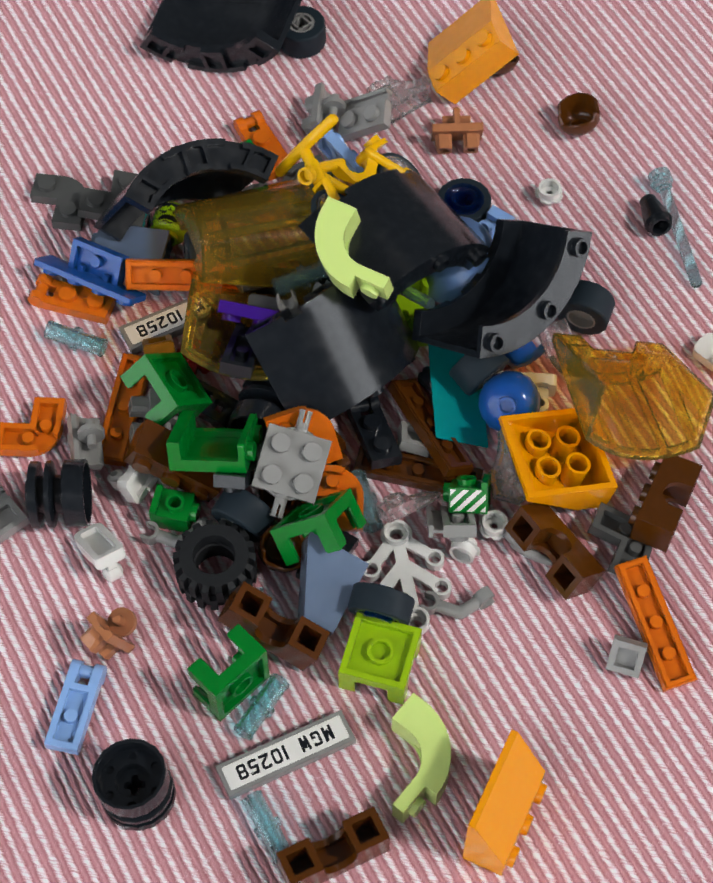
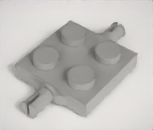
[251,409,332,519]

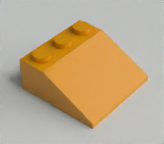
[427,0,519,104]
[498,406,618,510]
[462,729,548,876]

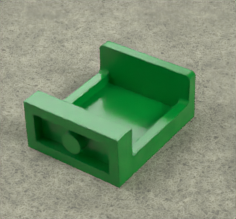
[166,410,263,473]

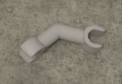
[276,290,298,312]
[139,517,208,548]
[419,586,495,620]

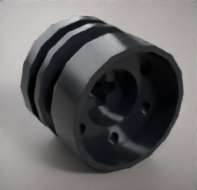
[228,372,284,441]
[25,459,92,529]
[92,739,176,831]

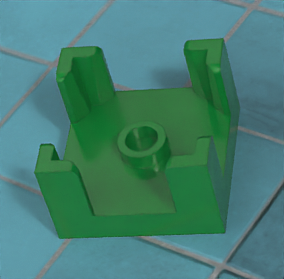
[120,352,213,426]
[270,488,367,566]
[187,623,270,722]

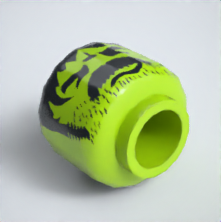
[150,202,191,246]

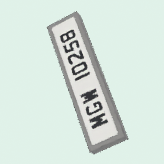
[119,291,215,354]
[215,710,356,800]

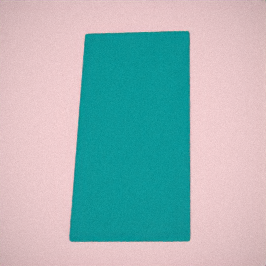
[428,344,488,448]

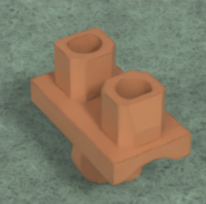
[431,107,483,154]
[79,607,137,660]

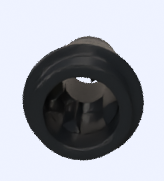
[639,194,672,236]

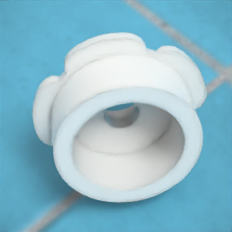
[535,178,563,205]
[479,510,509,541]
[449,538,481,564]

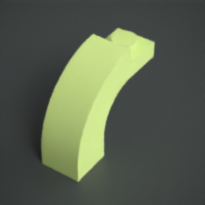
[314,196,394,300]
[391,693,451,823]

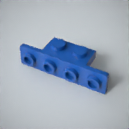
[34,237,147,306]

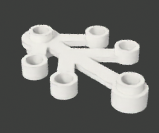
[362,519,452,635]

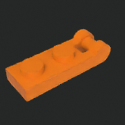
[233,110,288,181]
[27,273,117,325]

